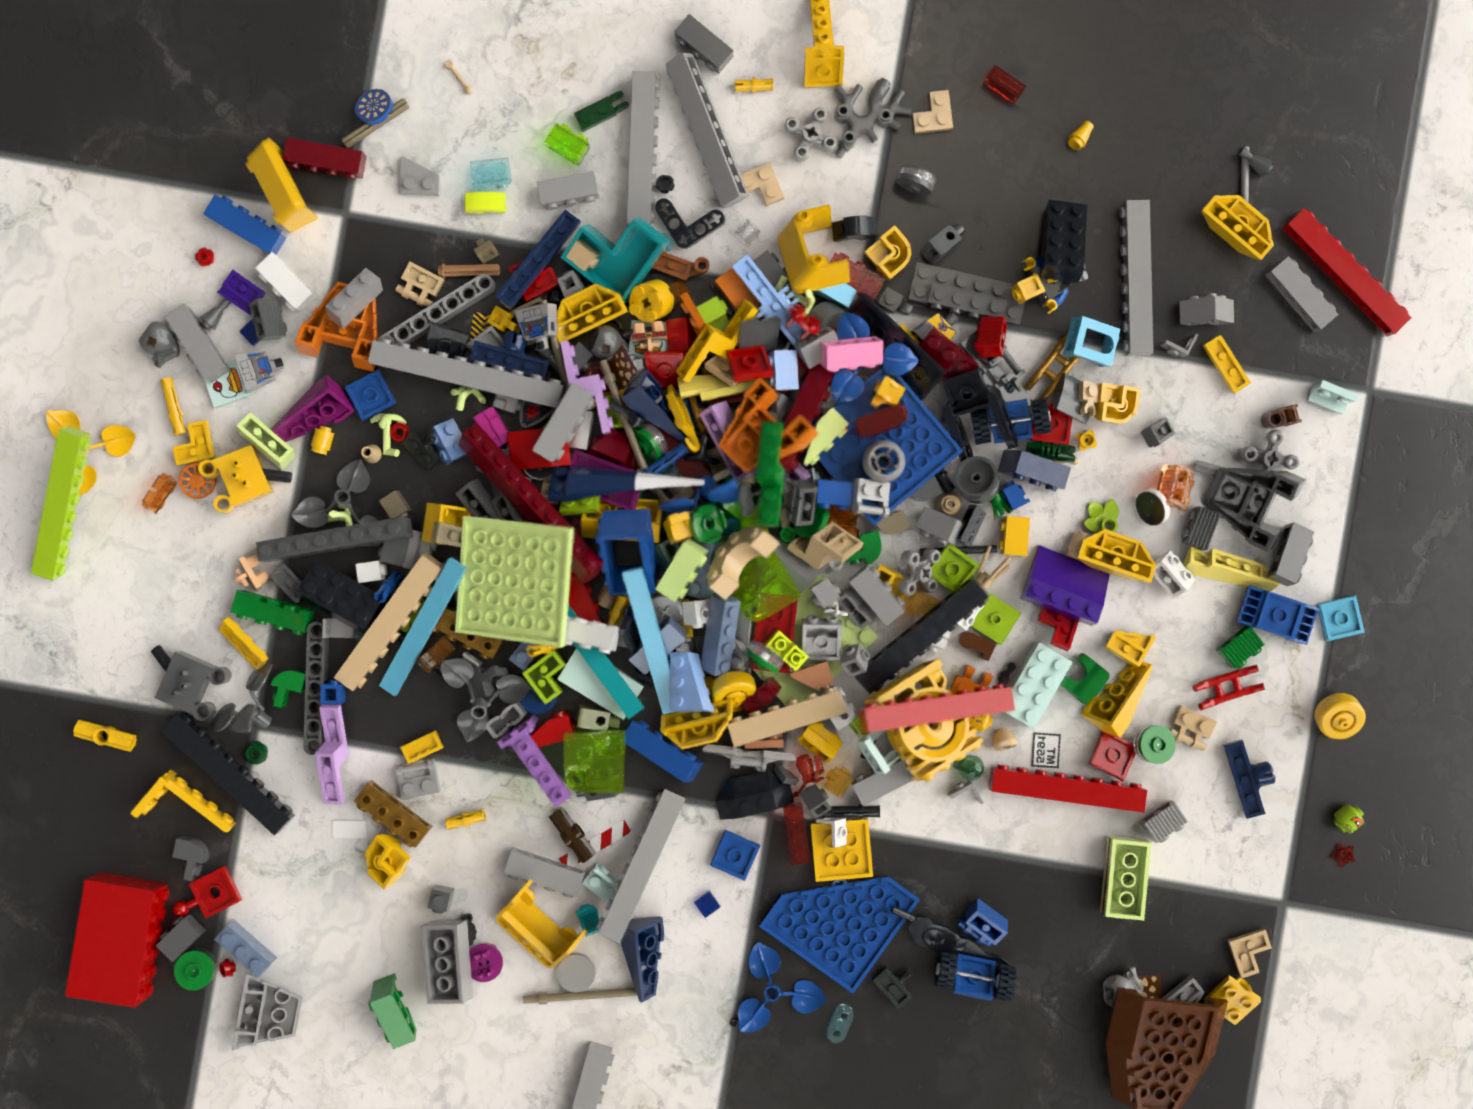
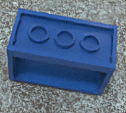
[596,509,659,595]

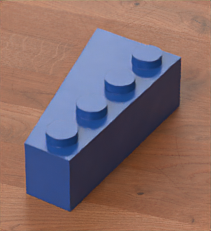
[621,720,704,782]

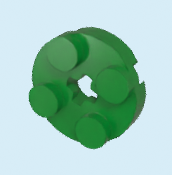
[689,504,727,543]
[792,504,830,539]

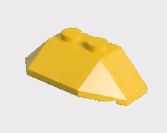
[1201,195,1274,261]
[556,283,628,343]
[1077,529,1156,583]
[660,699,733,749]

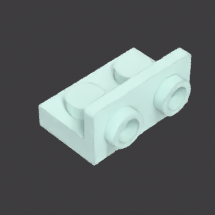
[1308,380,1359,414]
[582,864,622,903]

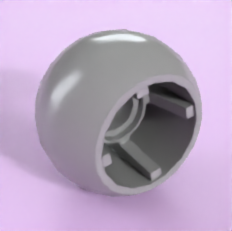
[862,440,905,483]

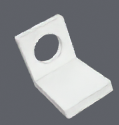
[816,817,847,847]

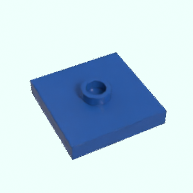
[344,369,397,421]
[710,829,760,881]

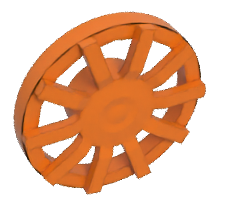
[178,463,216,499]

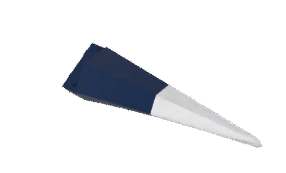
[547,465,705,502]

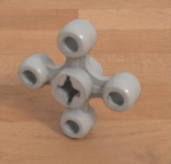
[784,107,837,162]
[1241,430,1300,470]
[898,548,941,595]

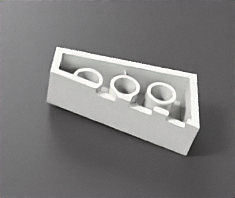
[565,616,620,654]

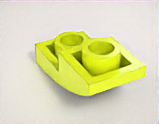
[464,192,506,215]
[765,629,809,671]

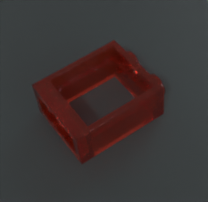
[853,403,909,441]

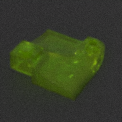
[732,551,802,622]
[564,730,626,793]

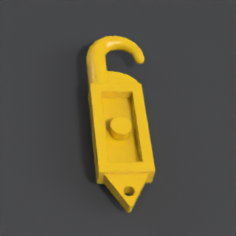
[666,384,700,452]

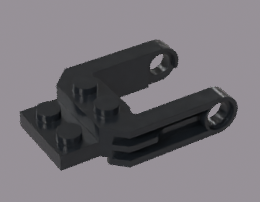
[942,367,1018,462]

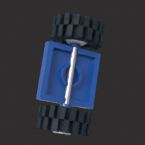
[971,398,1051,445]
[934,951,1017,1002]

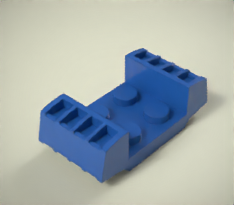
[1236,585,1319,645]

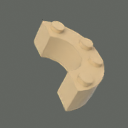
[707,526,780,600]

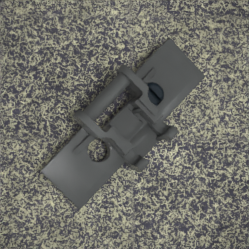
[960,330,1032,406]

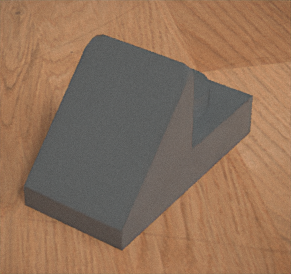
[1141,417,1175,448]

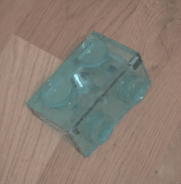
[470,157,512,191]

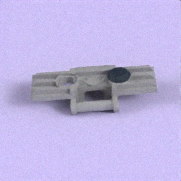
[703,744,796,772]

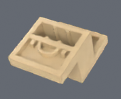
[787,522,863,570]

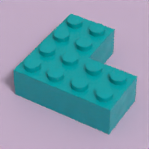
[561,217,670,304]

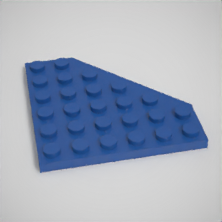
[759,876,920,994]

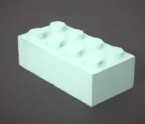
[1005,642,1073,729]

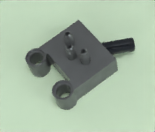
[151,645,232,721]

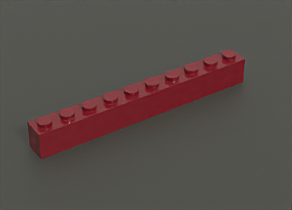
[459,424,604,584]

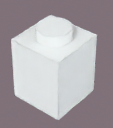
[356,561,387,583]

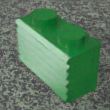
[1216,626,1265,669]

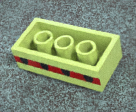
[1100,835,1151,920]

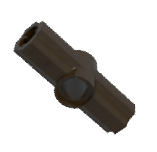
[549,807,596,863]

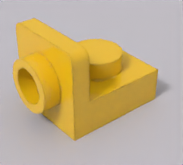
[1011,274,1045,304]

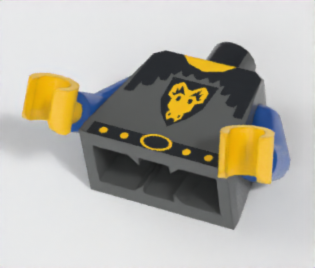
[1022,257,1071,314]

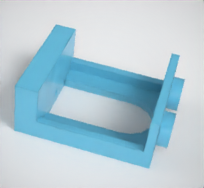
[1063,316,1120,367]

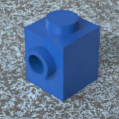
[320,679,346,705]

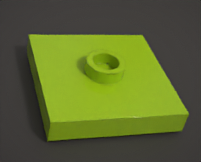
[930,543,980,592]
[971,593,1022,645]

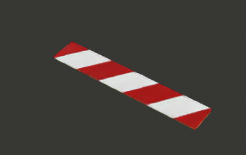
[559,820,631,867]

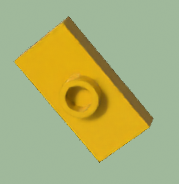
[400,730,444,764]

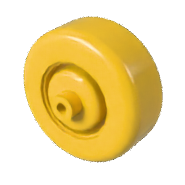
[710,671,757,712]
[1314,693,1366,739]

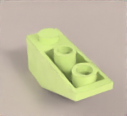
[804,407,849,467]

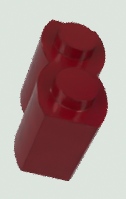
[740,677,782,717]

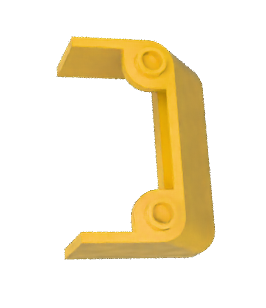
[246,138,319,233]
[777,204,850,294]
[495,879,588,968]

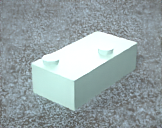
[558,649,645,720]

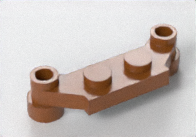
[651,252,710,282]

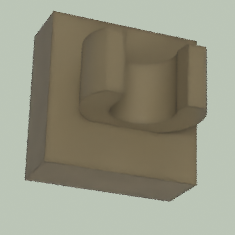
[474,238,500,264]

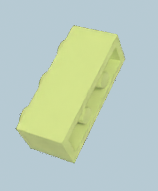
[236,413,296,470]
[655,538,708,602]

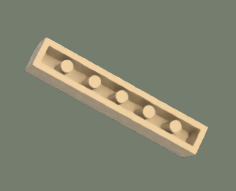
[727,688,847,747]

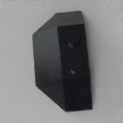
[716,770,794,820]

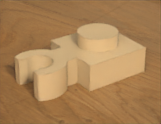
[1078,381,1099,417]

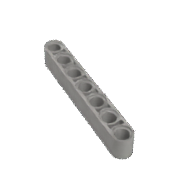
[378,274,495,346]

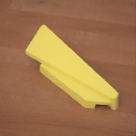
[677,375,768,402]
[1183,546,1279,591]

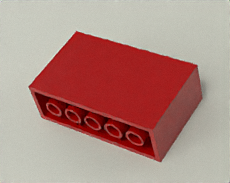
[65,872,170,1008]

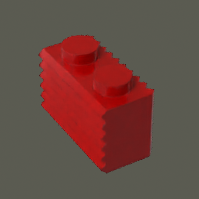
[974,316,1007,358]

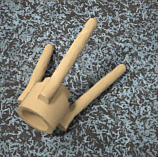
[974,545,1011,590]

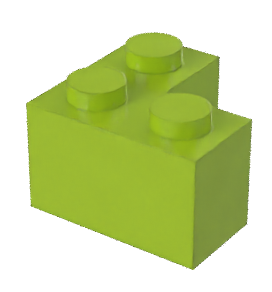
[696,296,731,331]
[522,649,566,705]

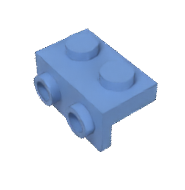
[429,418,467,466]

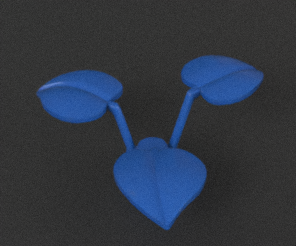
[832,313,918,403]
[658,476,742,536]
[738,942,826,1032]

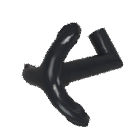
[683,426,720,465]

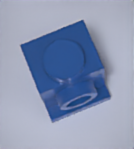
[1000,480,1030,510]

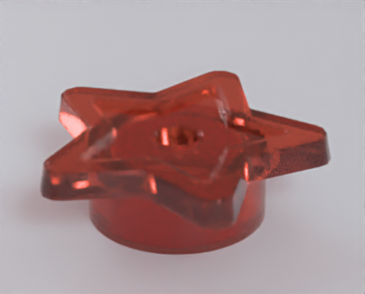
[1330,843,1355,868]

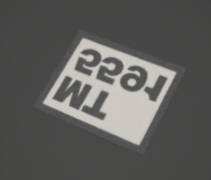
[1031,732,1061,768]

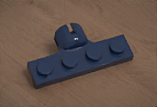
[470,331,550,381]
[1223,739,1276,819]

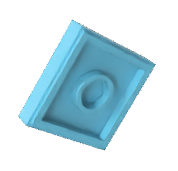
[1316,595,1365,641]

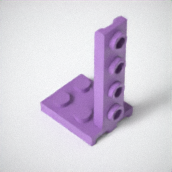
[497,714,571,807]

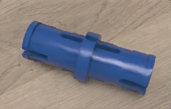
[374,571,403,603]

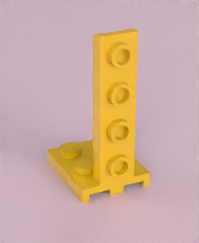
[804,0,844,88]
[130,769,236,832]

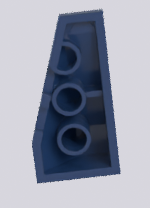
[622,368,690,445]
[621,916,664,1003]

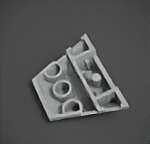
[232,973,302,1050]

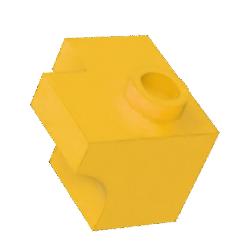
[870,376,906,409]
[663,510,694,545]

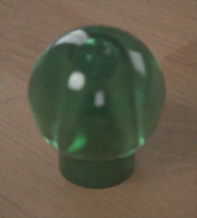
[952,754,984,781]

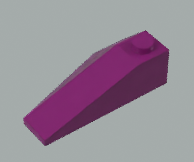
[270,375,356,442]

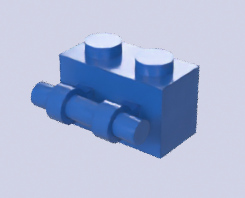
[814,480,854,510]
[957,898,1008,947]

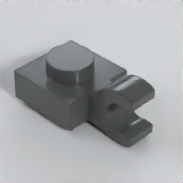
[877,287,913,315]

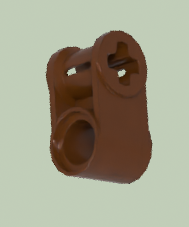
[1261,404,1302,429]

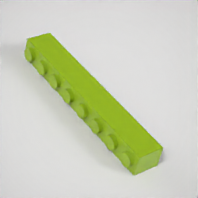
[31,426,91,581]

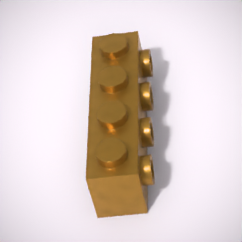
[433,606,505,660]
[354,780,433,848]

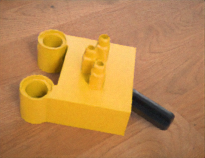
[198,445,293,514]

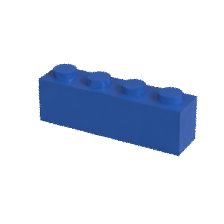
[203,195,286,254]

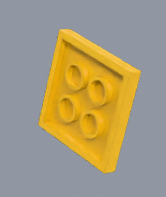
[810,818,873,882]

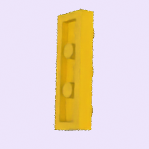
[1203,335,1251,394]
[218,617,269,670]

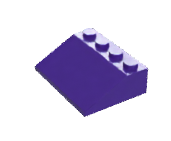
[1020,545,1110,626]

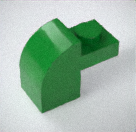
[845,531,882,565]
[271,670,306,708]

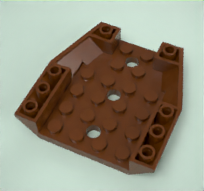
[1105,987,1228,1109]

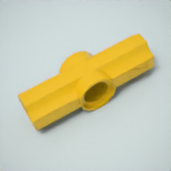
[73,720,137,752]

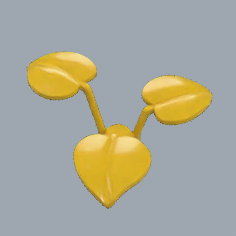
[46,410,136,496]

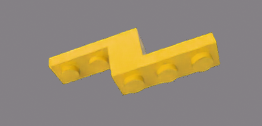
[676,299,758,383]

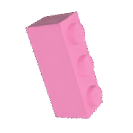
[821,336,883,372]

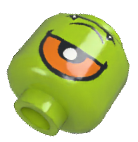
[1333,804,1364,833]

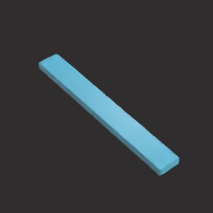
[379,558,467,696]
[622,567,673,714]

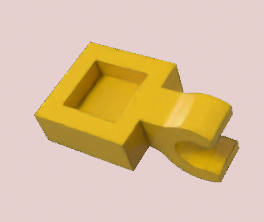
[487,305,521,334]

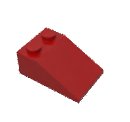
[507,428,571,470]
[531,710,577,747]

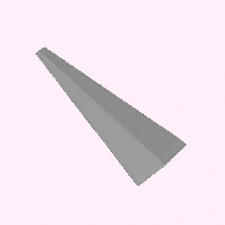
[741,522,829,596]

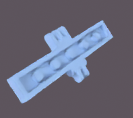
[732,254,810,349]

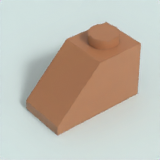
[790,661,834,691]

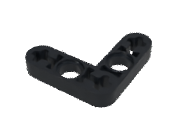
[655,198,726,249]

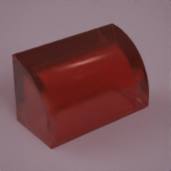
[983,65,1027,104]

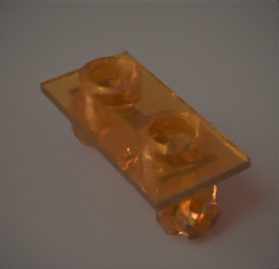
[141,473,177,514]

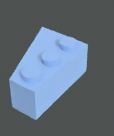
[669,652,715,713]

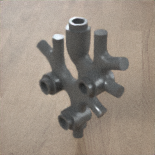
[834,78,912,159]

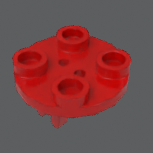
[785,304,821,340]

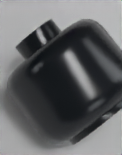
[547,289,565,309]

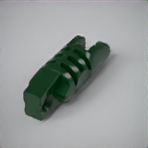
[1025,442,1076,463]

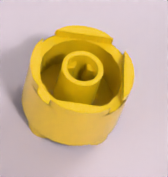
[629,279,674,322]

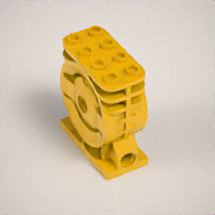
[863,659,983,782]

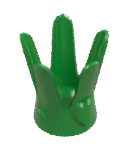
[989,492,1013,520]
[778,526,797,543]

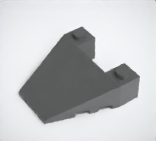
[1204,467,1306,552]

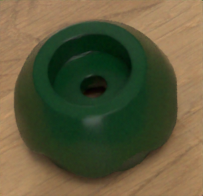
[244,740,268,765]

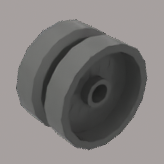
[955,456,1000,504]

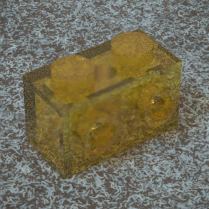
[904,590,942,615]

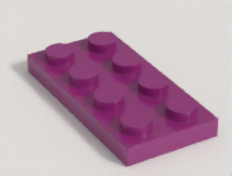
[570,450,641,510]

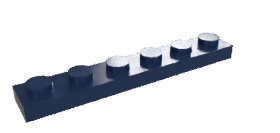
[495,210,581,310]

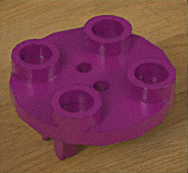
[469,943,503,982]

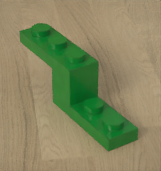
[756,422,785,527]

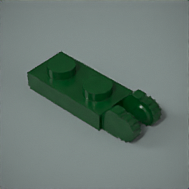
[574,91,629,132]

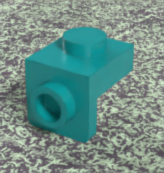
[575,904,600,937]

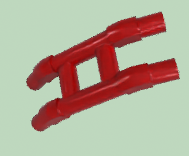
[1192,664,1265,710]

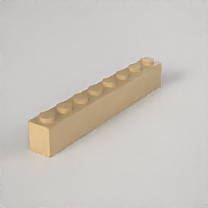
[334,552,443,691]

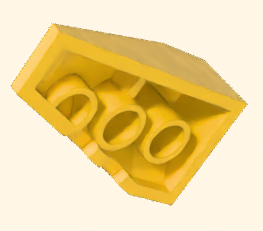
[1081,661,1153,738]

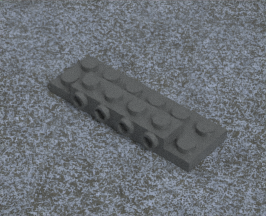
[908,262,1025,326]

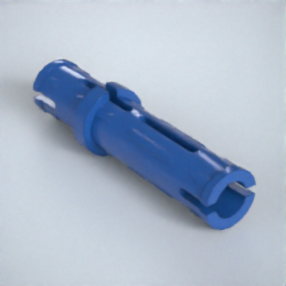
[641,442,689,475]

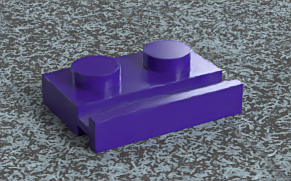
[217,269,266,315]

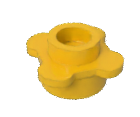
[1076,430,1097,451]

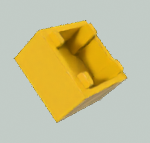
[422,503,471,545]

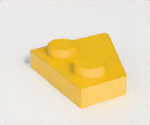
[1104,630,1156,668]

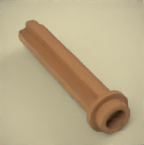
[438,263,500,279]

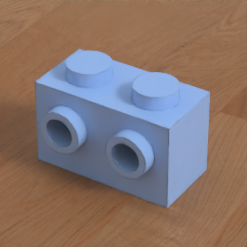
[768,350,799,391]

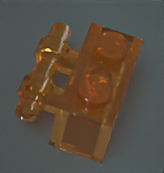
[1157,465,1195,511]

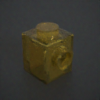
[824,766,854,798]

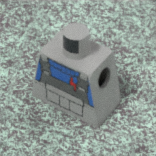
[515,303,558,351]
[234,351,284,393]

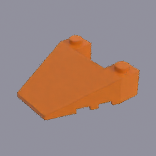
[295,282,378,372]
[718,377,819,473]

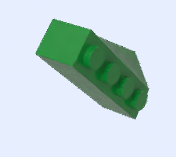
[231,590,316,635]

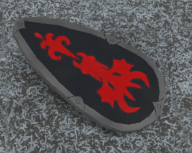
[519,371,564,429]

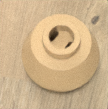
[936,492,962,517]
[992,728,1018,751]

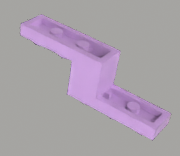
[560,341,614,435]
[315,704,349,805]

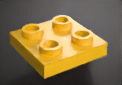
[1204,975,1261,1025]

